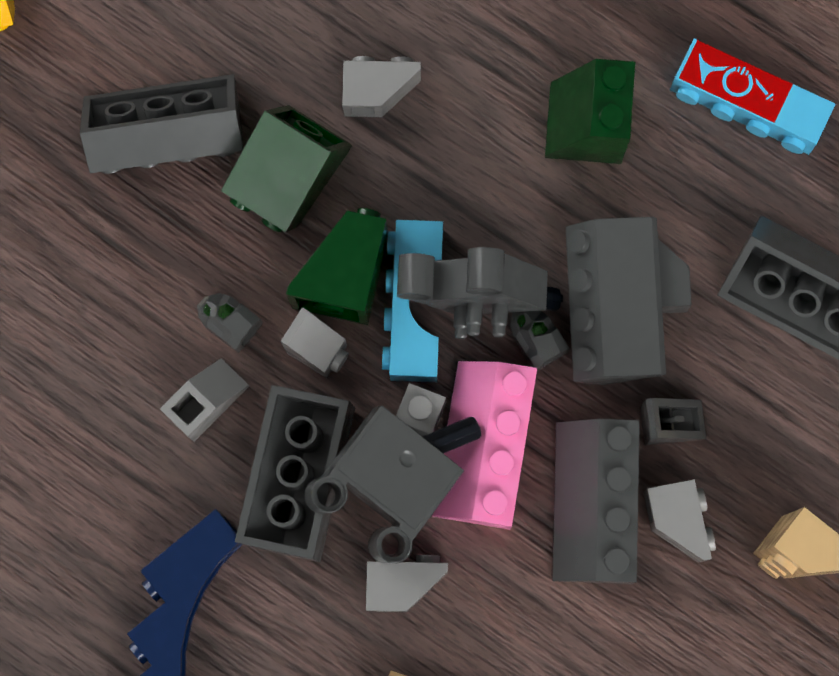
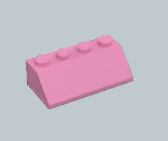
[432,361,537,530]

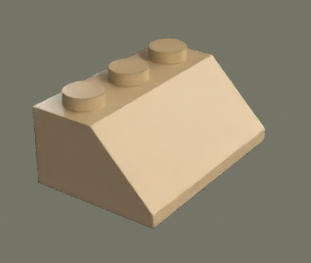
[753,507,839,579]

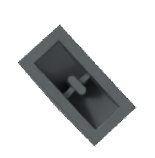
[640,398,706,446]

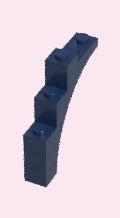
[127,509,243,676]

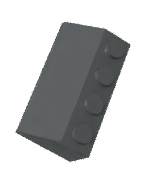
[80,74,243,174]
[717,215,839,360]
[565,217,666,385]
[235,385,356,563]
[552,419,639,584]

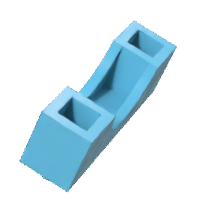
[382,220,443,383]

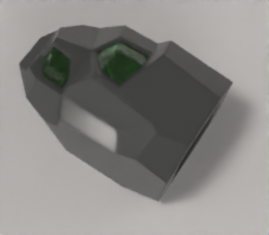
[197,293,263,353]
[510,311,569,371]

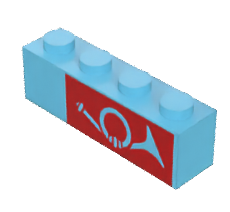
[670,38,835,155]

